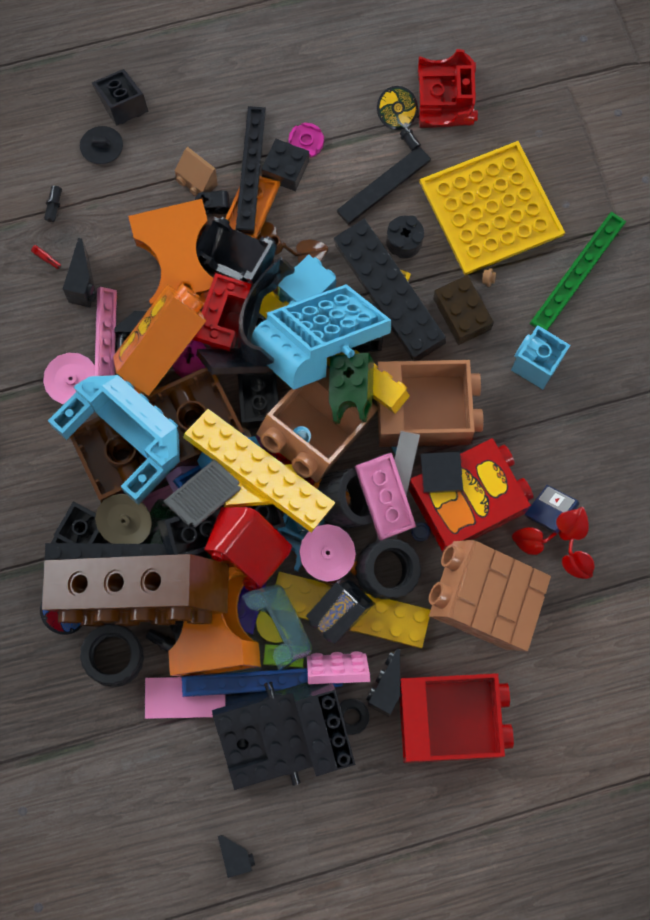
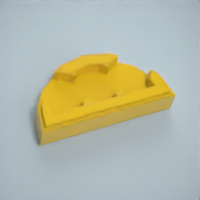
[256,609,289,643]

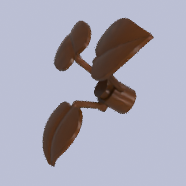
[257,221,328,293]

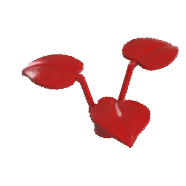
[512,507,595,579]

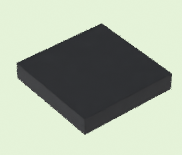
[420,452,463,494]

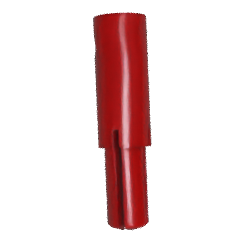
[31,245,61,269]

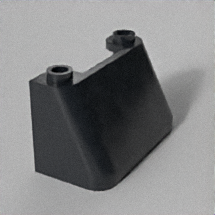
[196,216,277,288]

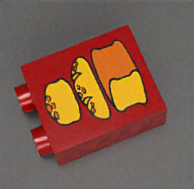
[408,438,534,553]

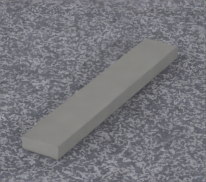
[376,431,420,541]

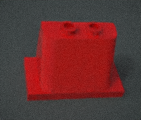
[193,273,252,351]

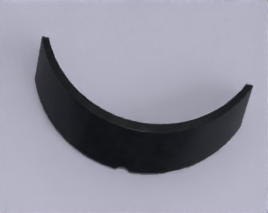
[238,257,295,367]

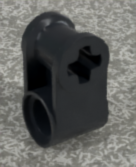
[195,190,230,215]

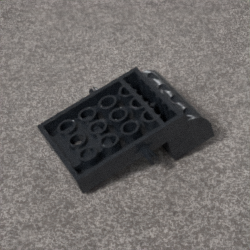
[212,682,356,790]

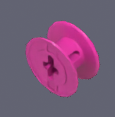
[172,339,206,378]

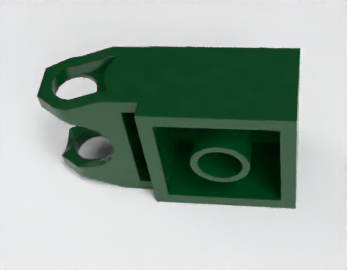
[329,353,374,424]

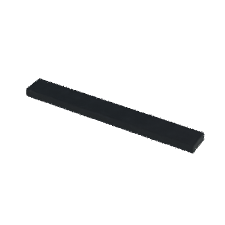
[236,106,266,234]

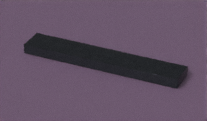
[337,146,431,225]

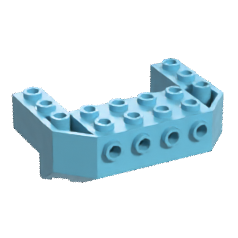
[48,375,180,505]

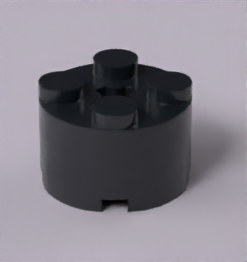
[386,215,424,259]

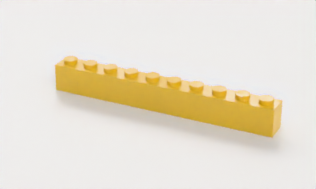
[259,291,410,414]

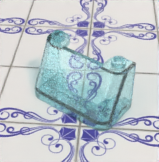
[242,584,313,670]

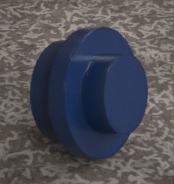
[411,522,431,542]

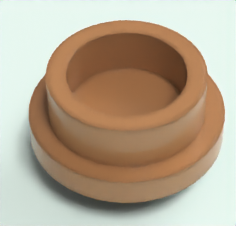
[482,268,496,287]

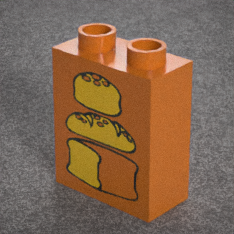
[113,283,206,396]

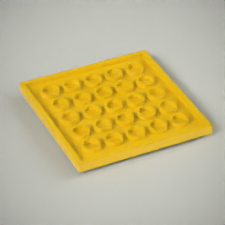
[419,141,565,275]

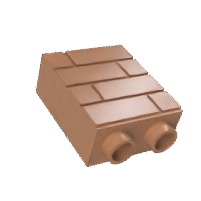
[377,360,483,447]
[256,367,379,483]
[429,540,551,651]

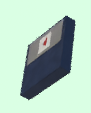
[525,485,579,534]

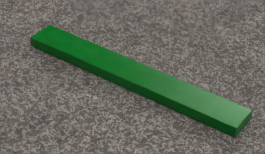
[530,212,626,331]

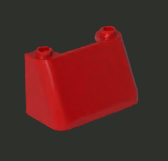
[205,507,292,592]

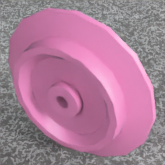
[43,353,95,404]
[299,524,356,582]

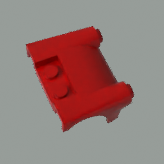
[418,49,478,128]

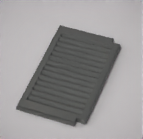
[164,459,241,527]

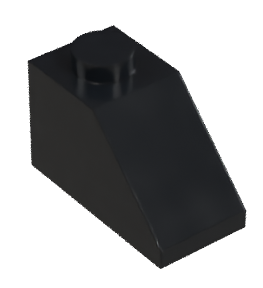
[218,835,255,878]

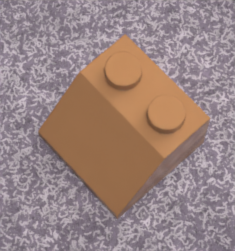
[175,147,218,199]

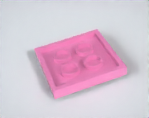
[307,651,370,684]

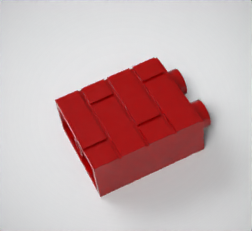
[399,673,514,763]

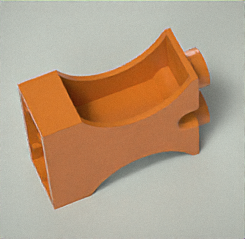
[128,199,213,306]
[168,560,261,677]

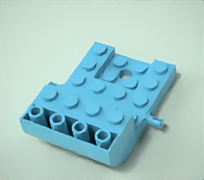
[251,284,391,390]

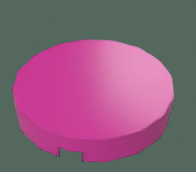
[288,123,324,158]

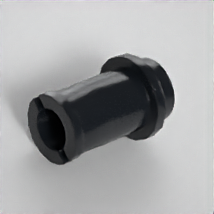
[400,128,421,151]

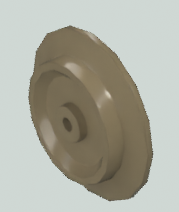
[95,494,152,544]

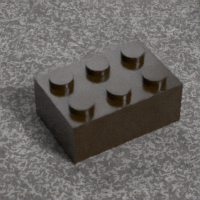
[433,275,494,345]

